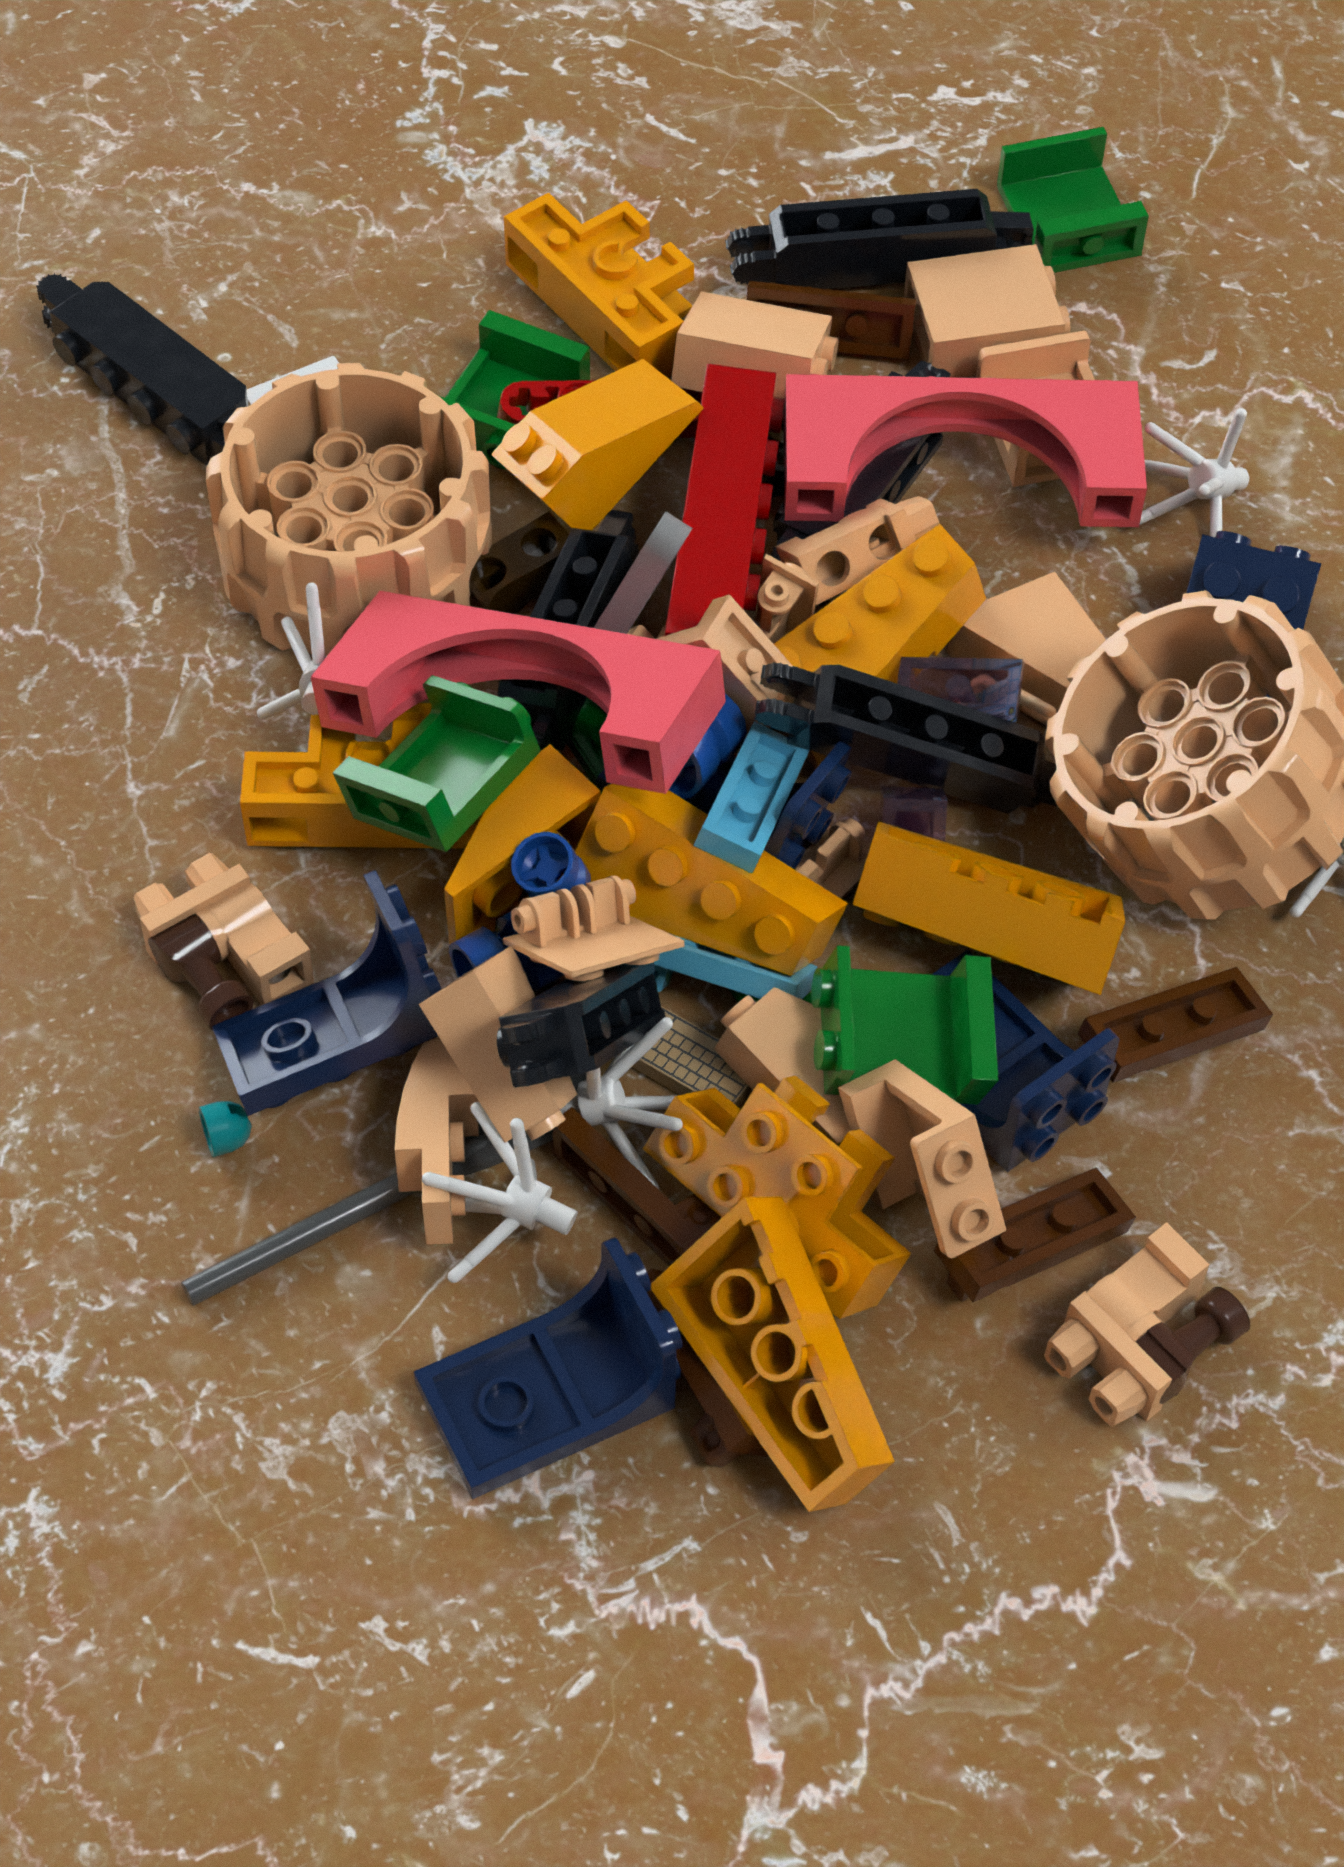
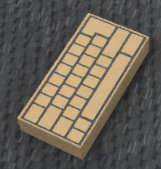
[632,1006,752,1107]

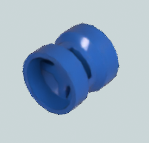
[511,831,591,897]

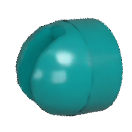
[199,1101,252,1158]

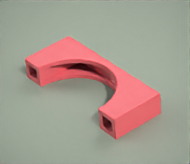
[784,374,1147,528]
[311,591,726,794]

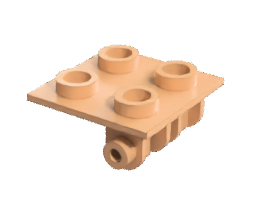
[503,875,685,981]

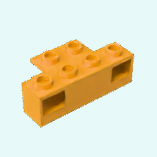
[504,192,694,378]
[240,703,484,848]
[643,1075,911,1319]

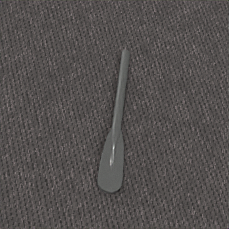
[181,1073,586,1306]

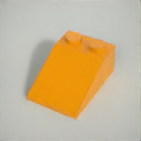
[491,359,704,530]
[444,744,601,960]

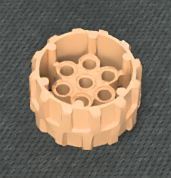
[206,363,492,656]
[1045,590,1344,920]

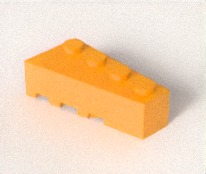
[774,523,986,769]
[575,784,848,976]
[852,821,1125,995]
[651,1197,895,1512]

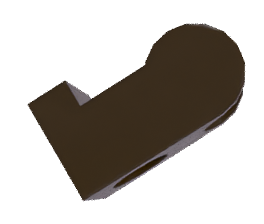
[469,511,569,614]

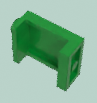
[439,310,590,469]
[333,675,541,852]

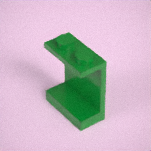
[997,127,1149,273]
[811,945,999,1105]

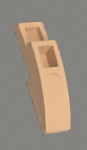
[394,1036,479,1245]

